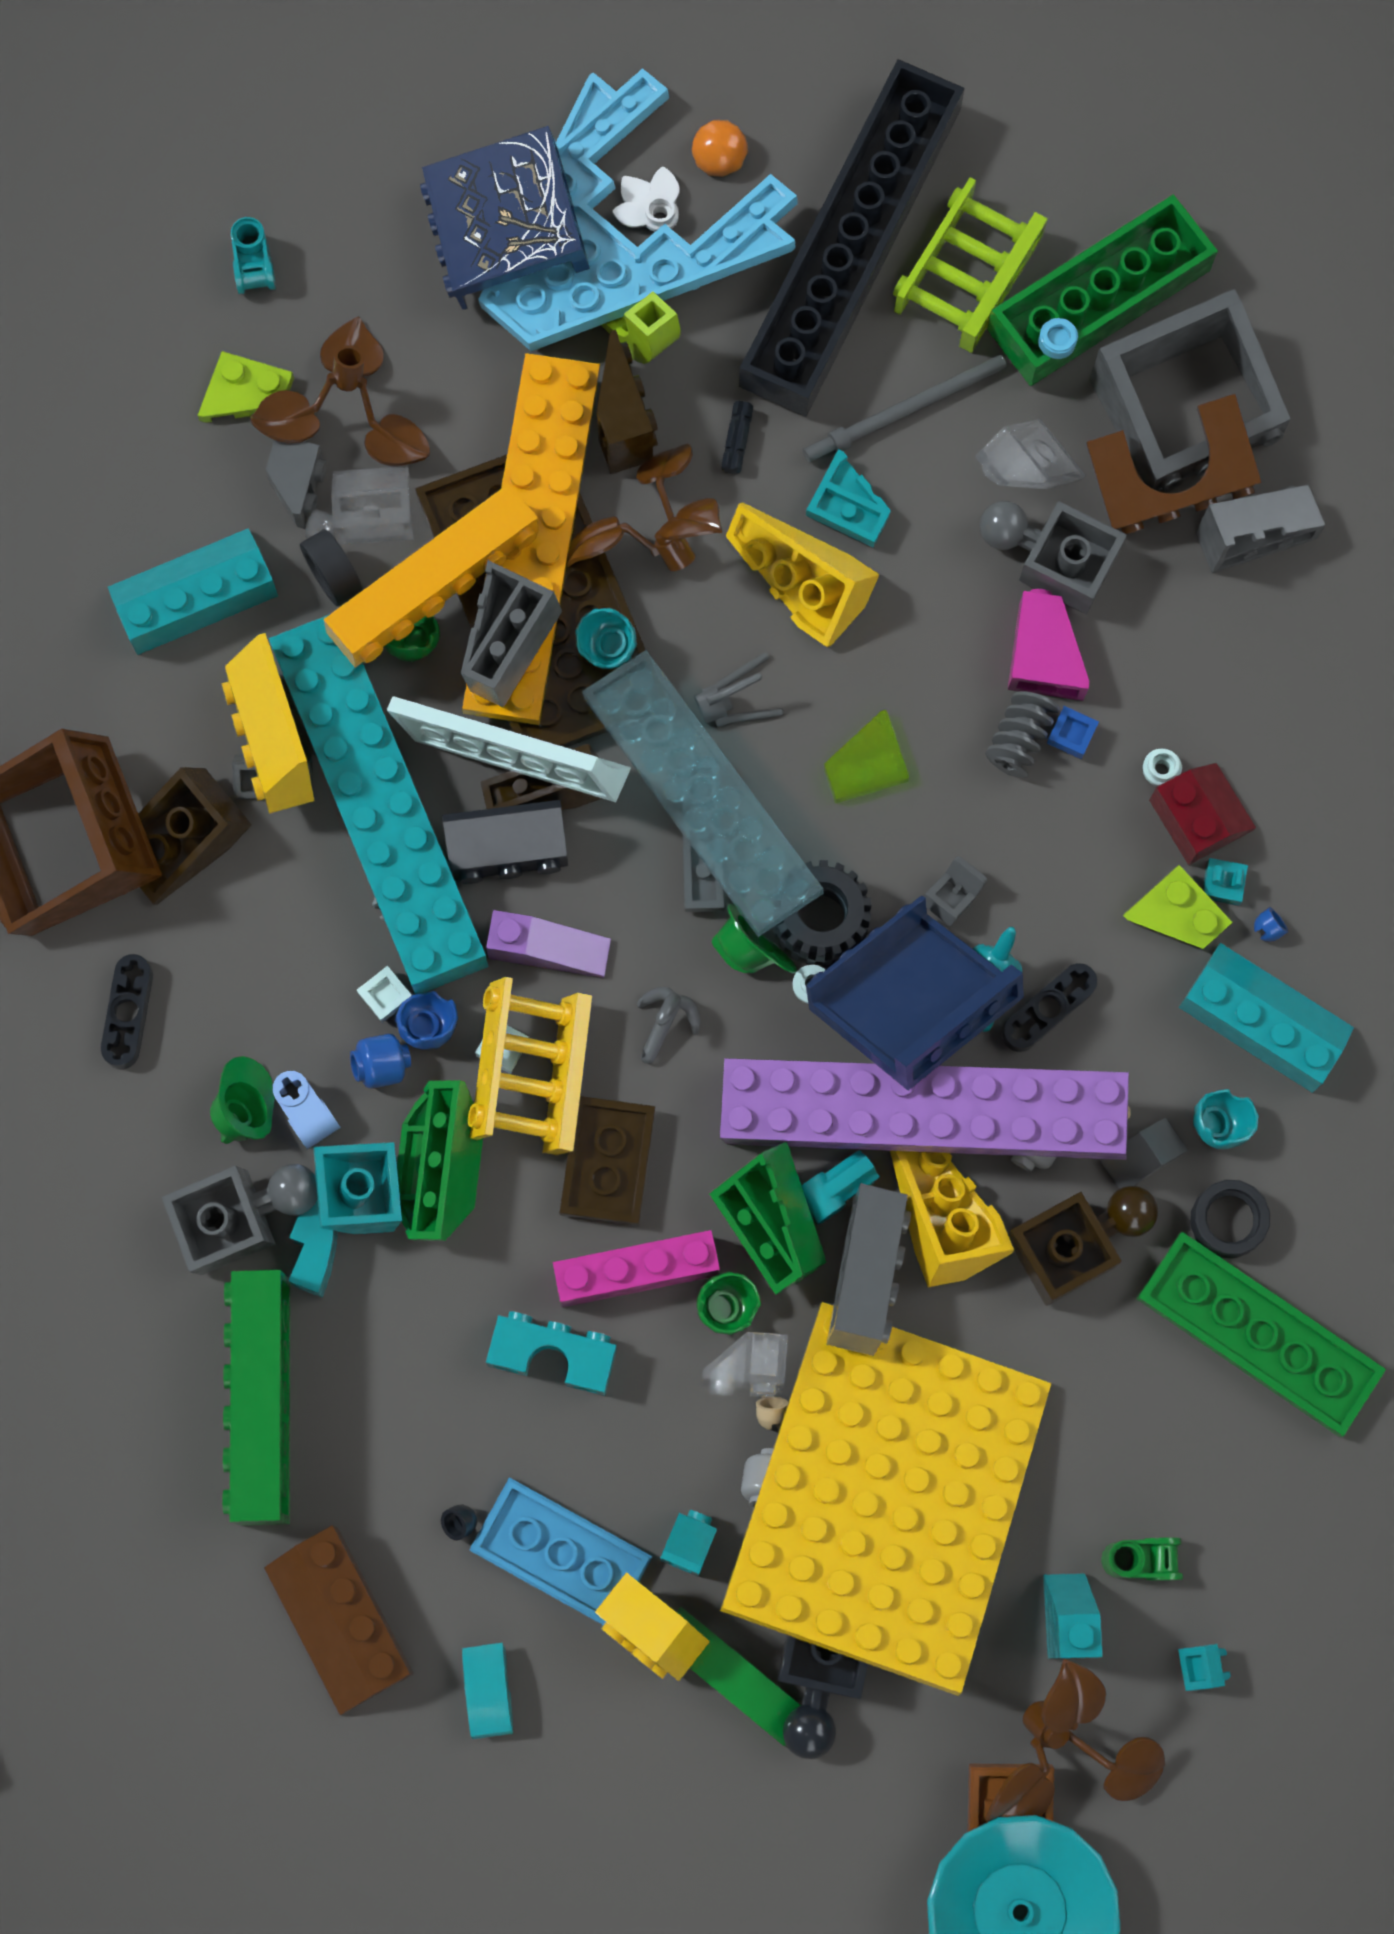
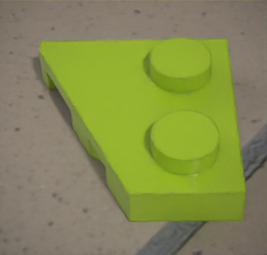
[198,351,294,423]
[1123,864,1233,949]

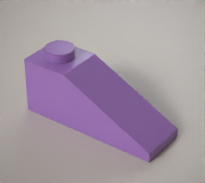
[486,910,611,978]

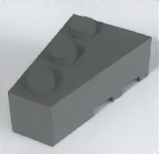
[461,560,562,707]

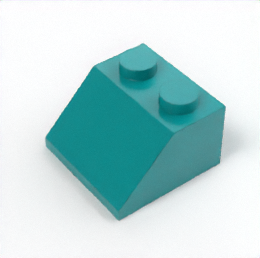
[313,1142,402,1234]

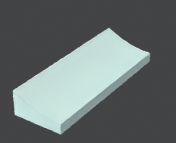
[387,696,631,802]

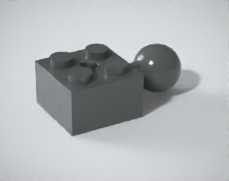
[980,501,1127,615]
[161,1164,318,1275]

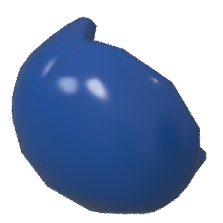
[395,991,458,1050]

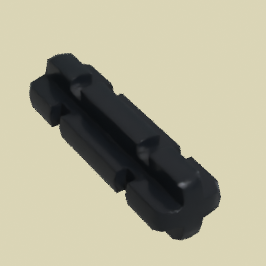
[721,400,753,474]

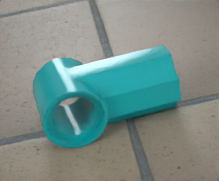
[802,1149,879,1225]

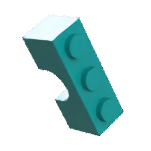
[486,1311,617,1396]

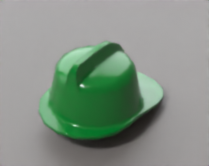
[712,904,797,973]
[210,1056,275,1144]

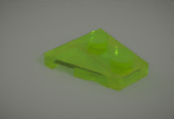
[823,710,910,803]

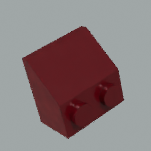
[1149,763,1256,865]

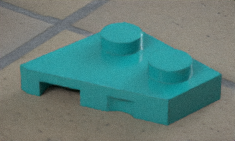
[806,449,891,548]

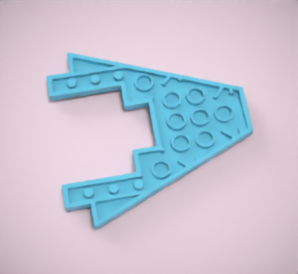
[478,68,798,352]

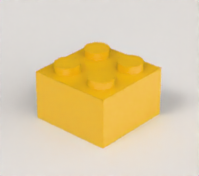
[595,1572,710,1681]

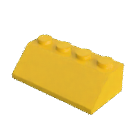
[221,633,315,814]

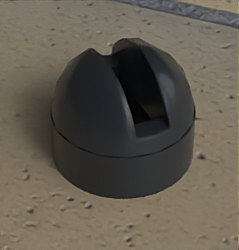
[441,1504,477,1541]

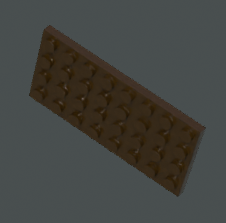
[415,454,669,748]

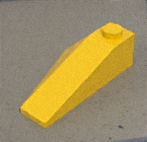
[726,503,879,647]

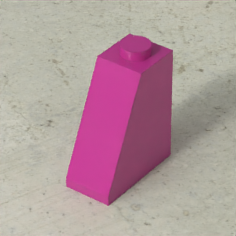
[1008,589,1089,701]

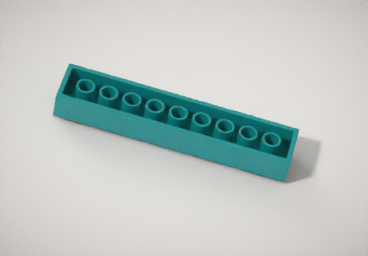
[268,614,489,994]

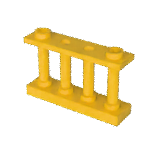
[468,977,592,1155]

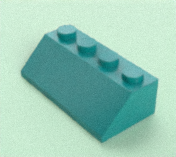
[108,528,278,655]
[1178,943,1354,1093]

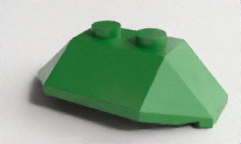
[397,1080,483,1241]

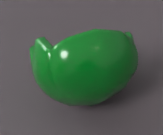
[385,616,440,662]
[696,1272,761,1335]

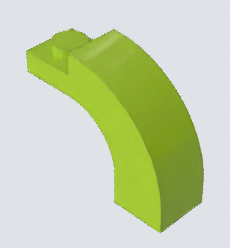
[601,292,681,364]

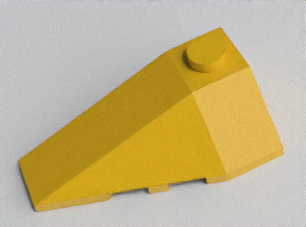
[890,1151,1014,1287]

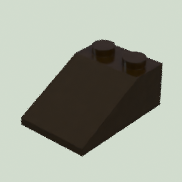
[138,767,252,905]

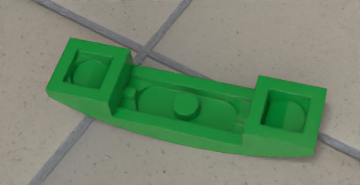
[676,1607,801,1746]

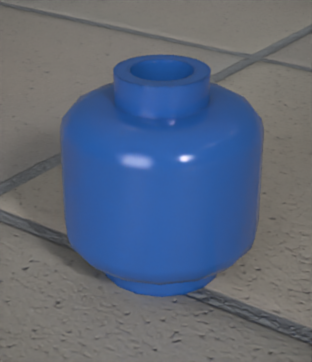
[350,1034,411,1089]

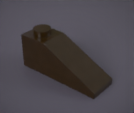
[480,744,603,810]

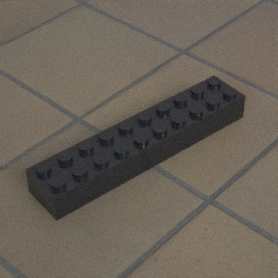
[739,59,965,417]

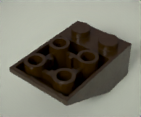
[597,330,658,475]

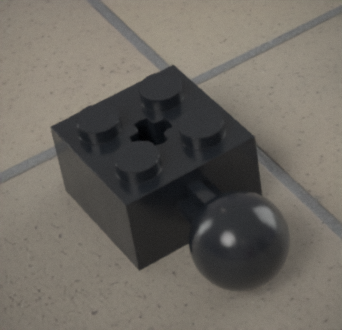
[777,1635,868,1759]

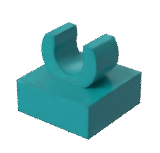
[1202,858,1248,906]
[1178,1644,1231,1691]

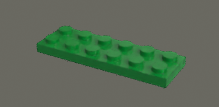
[1136,1232,1386,1438]

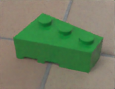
[709,1141,827,1295]

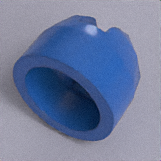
[1254,907,1288,942]

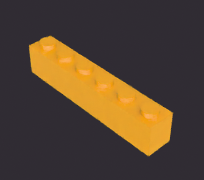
[323,484,538,668]

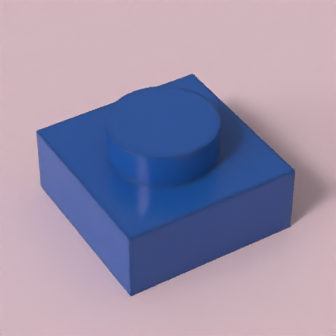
[1047,706,1099,759]

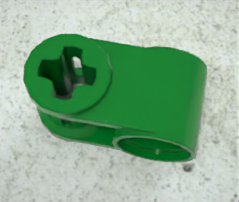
[1101,1538,1183,1581]

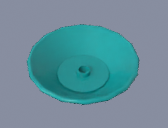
[927,1815,1121,1934]

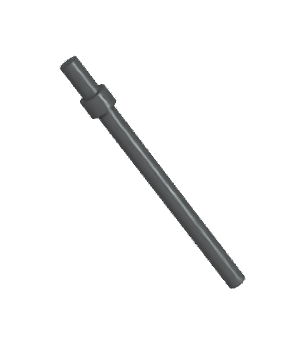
[803,355,1007,463]

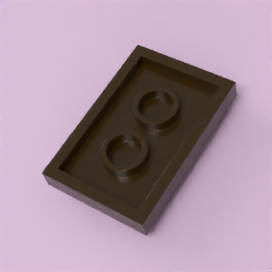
[559,1096,655,1226]

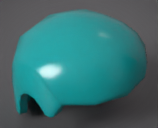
[575,608,637,669]
[1193,1089,1259,1150]

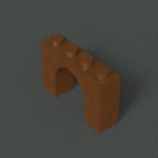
[1086,394,1262,534]

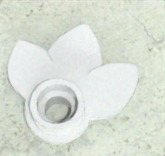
[613,167,679,232]

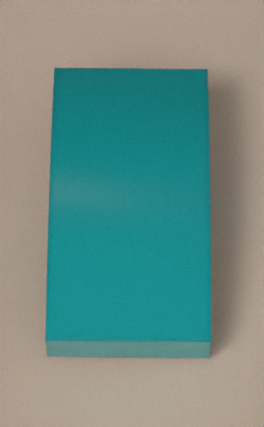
[462,1643,513,1739]

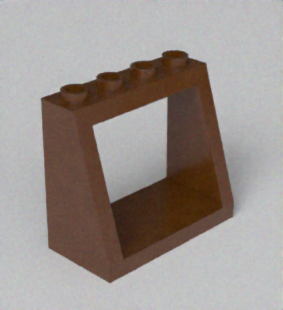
[0,728,162,936]

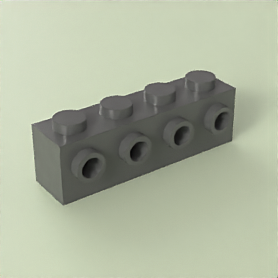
[826,1183,911,1356]

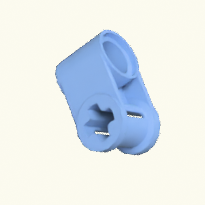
[273,1071,341,1150]

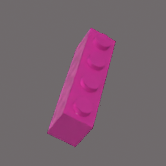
[553,1230,720,1308]

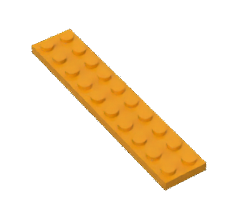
[462,353,600,725]

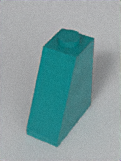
[1043,1573,1103,1659]

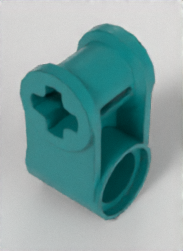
[231,217,276,294]

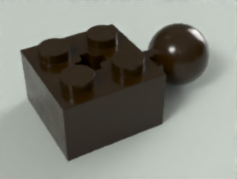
[1008,1186,1158,1306]

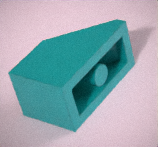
[660,1509,717,1577]

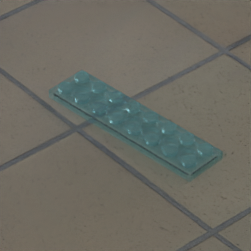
[582,650,824,937]

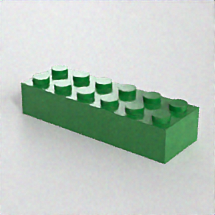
[987,194,1218,387]
[222,1270,290,1526]

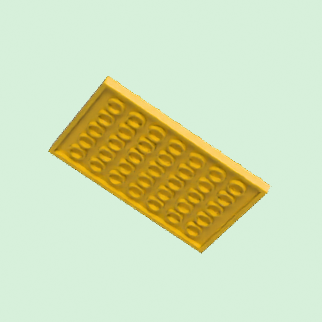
[720,1302,1052,1696]

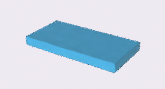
[469,1477,652,1625]

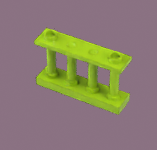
[893,177,1048,353]

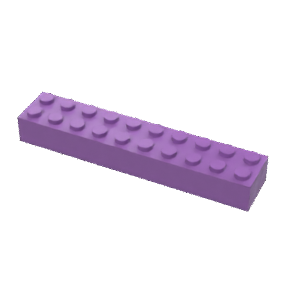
[720,1059,1129,1160]

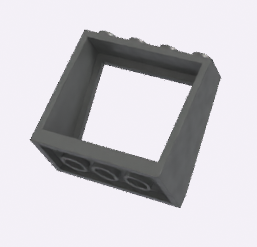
[1089,289,1291,492]

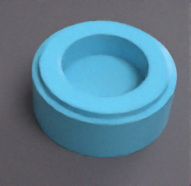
[1038,318,1078,359]

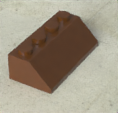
[264,1525,414,1715]

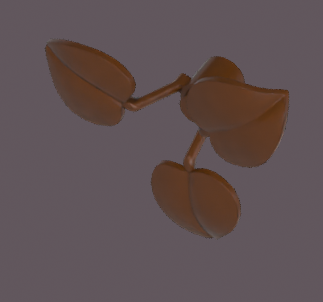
[250,316,430,466]
[566,443,722,571]
[985,1659,1165,1822]

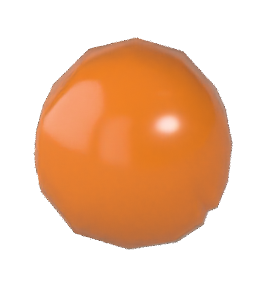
[692,120,748,177]

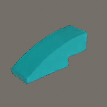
[289,1200,338,1298]

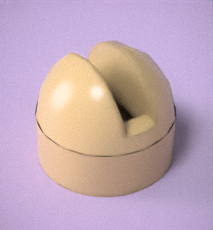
[756,1397,788,1430]

